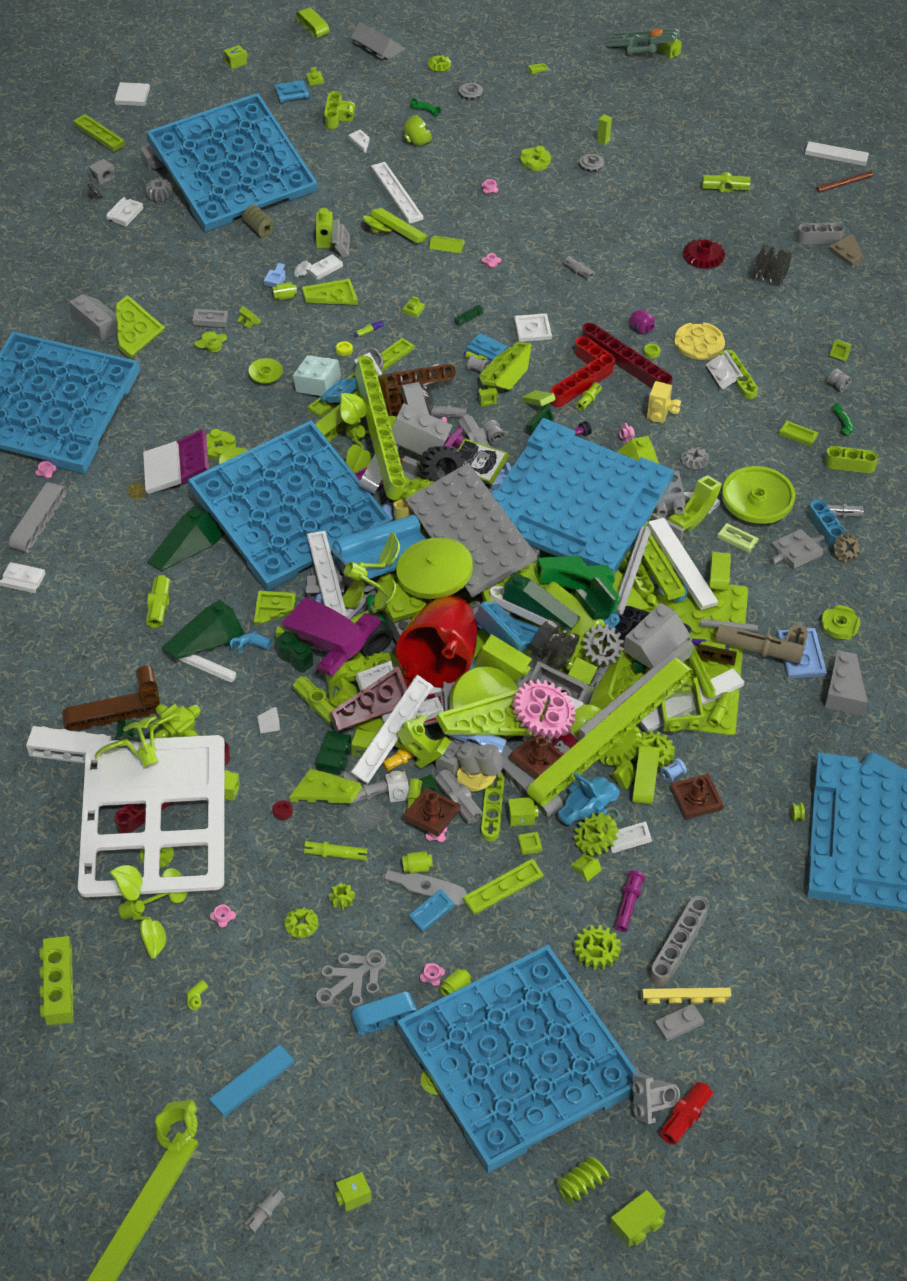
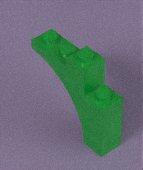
[535,556,620,613]

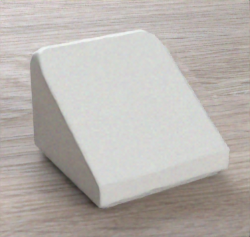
[257,707,280,733]

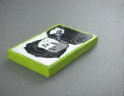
[457,439,510,485]

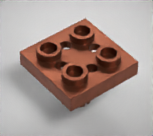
[510,736,564,779]
[670,773,724,820]
[404,787,461,837]

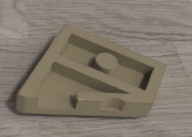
[829,234,864,267]

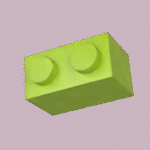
[610,1190,666,1248]

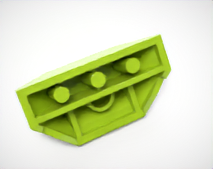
[479,342,531,390]

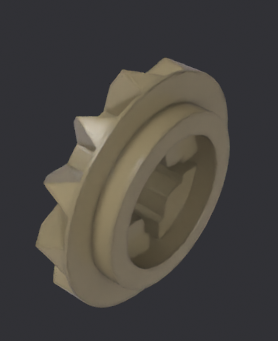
[834,533,861,562]

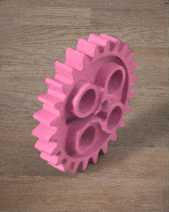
[512,679,576,740]

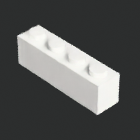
[26,726,112,765]

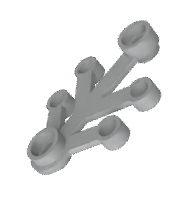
[316,950,386,1009]

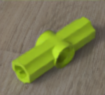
[702,172,750,193]
[146,575,171,628]
[293,676,337,726]

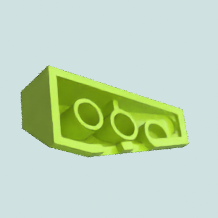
[589,650,635,710]

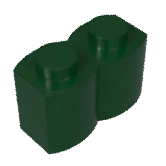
[275,631,313,673]
[316,731,352,775]

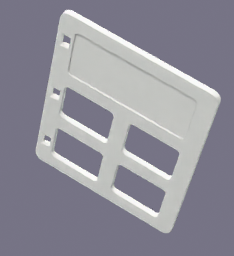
[78,735,225,897]

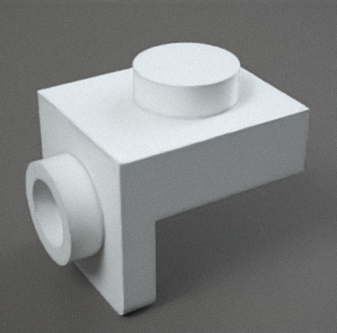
[385,771,409,802]

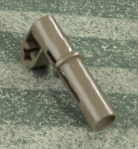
[715,624,808,664]

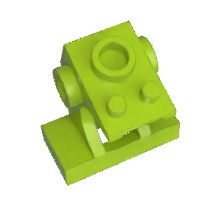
[396,714,451,768]

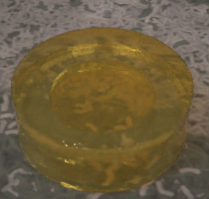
[127,482,146,500]

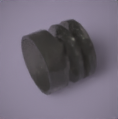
[754,244,792,285]
[529,618,580,670]

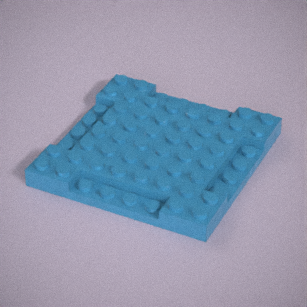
[147,93,318,233]
[0,331,141,474]
[492,418,674,575]
[188,420,391,591]
[807,752,907,912]
[397,945,638,1173]

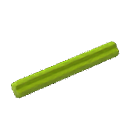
[688,645,716,698]

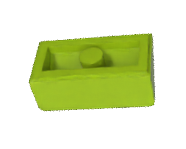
[430,235,465,253]

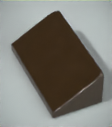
[697,644,737,666]

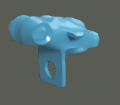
[558,772,620,825]

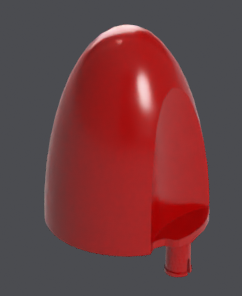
[396,596,477,688]

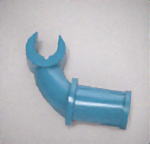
[230,631,272,653]

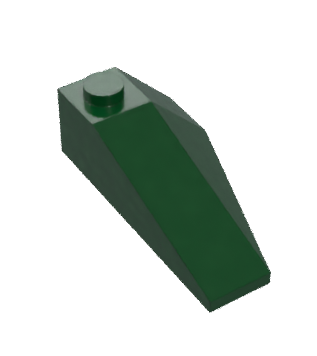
[147,506,224,572]
[502,572,580,631]
[162,600,245,660]

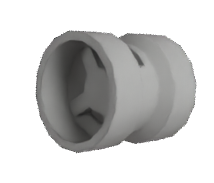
[827,368,852,392]
[482,420,505,444]

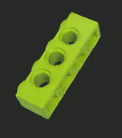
[39,936,74,1025]

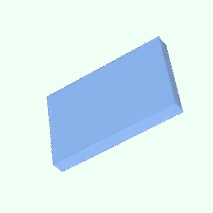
[777,628,827,678]

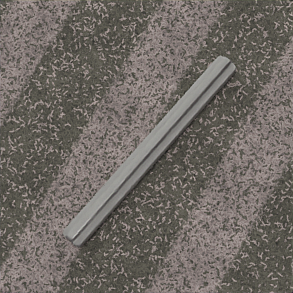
[615,526,651,616]

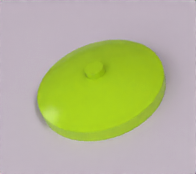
[722,466,795,524]
[396,538,473,599]
[450,666,519,741]

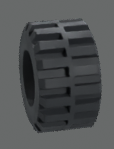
[417,446,465,482]

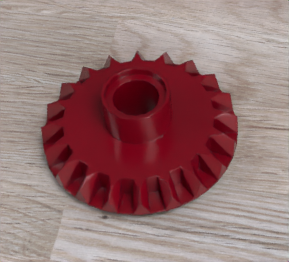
[683,238,725,269]

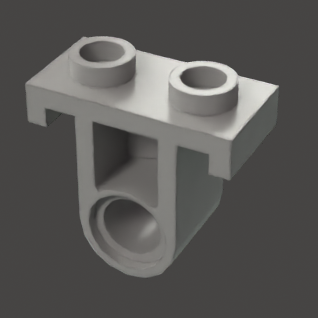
[632,1073,680,1124]

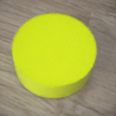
[336,341,353,356]

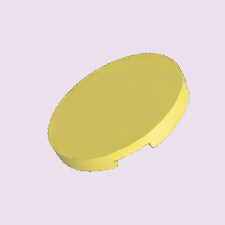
[674,322,725,360]

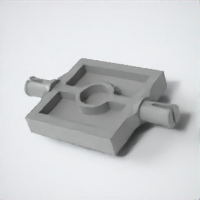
[770,529,825,569]

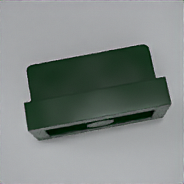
[574,577,616,620]

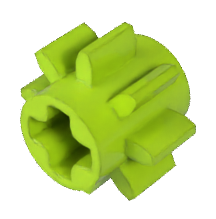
[329,883,355,910]

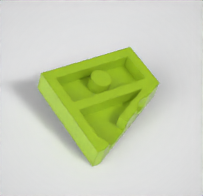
[254,591,296,625]

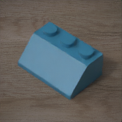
[474,601,535,654]

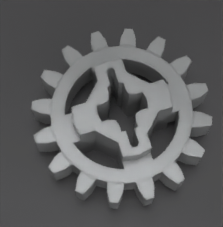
[581,624,624,667]

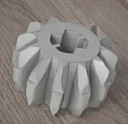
[146,178,172,203]

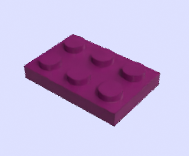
[176,429,209,485]

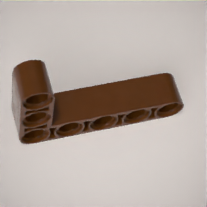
[378,364,456,417]
[62,666,160,731]

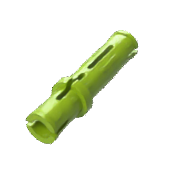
[304,841,368,861]

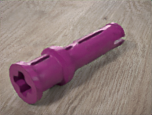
[614,870,646,932]

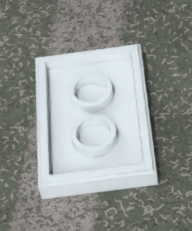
[143,441,181,494]

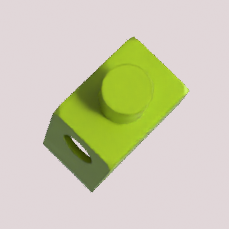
[316,208,333,248]

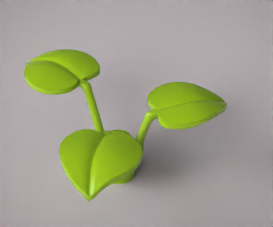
[340,393,397,473]
[342,532,400,610]
[94,714,180,767]
[109,865,187,959]

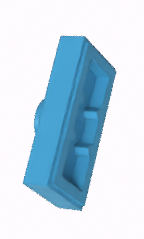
[408,889,455,932]

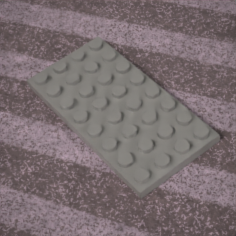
[405,463,538,597]

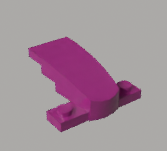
[281,597,381,676]

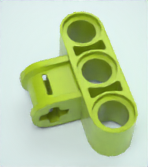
[324,91,356,129]

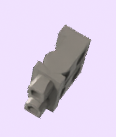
[653,471,686,517]

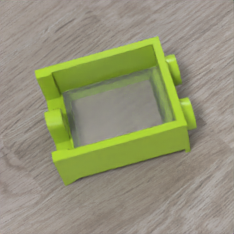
[660,677,705,732]

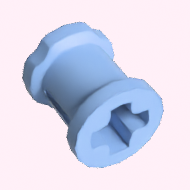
[660,758,687,783]

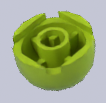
[403,114,432,146]

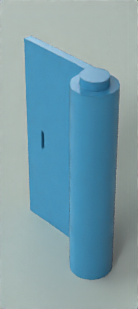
[332,514,426,582]

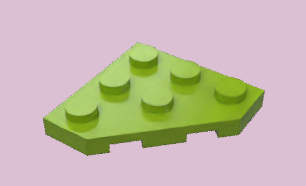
[115,295,165,359]

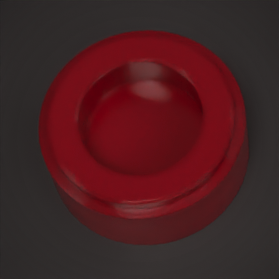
[272,800,293,820]

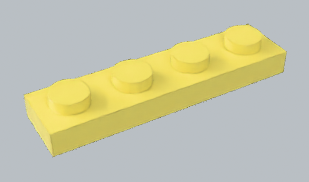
[641,988,731,1005]

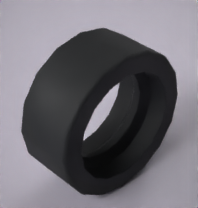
[360,620,393,656]

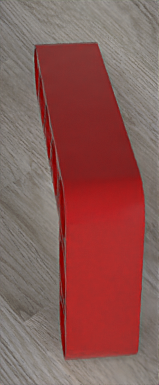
[550,336,615,408]

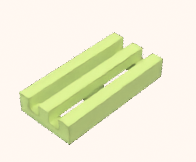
[717,523,759,553]

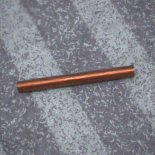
[816,171,873,193]

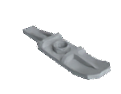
[384,870,467,907]

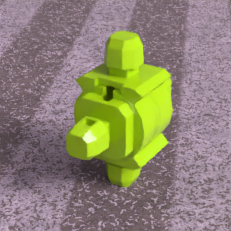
[154,704,201,738]

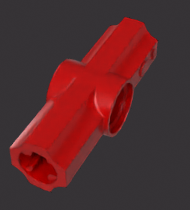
[659,1082,713,1146]

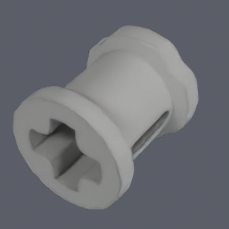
[467,355,488,374]

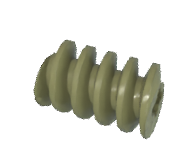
[242,204,274,238]

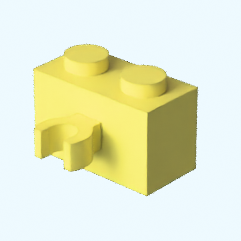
[647,381,681,423]

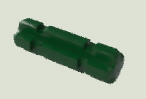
[454,305,483,326]

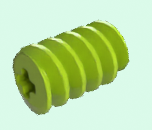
[557,1157,609,1207]

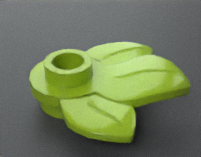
[193,331,227,353]

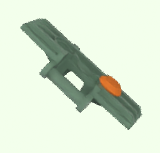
[607,28,680,55]

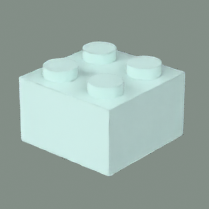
[293,355,341,396]

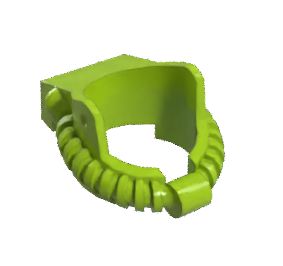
[155,1099,198,1152]

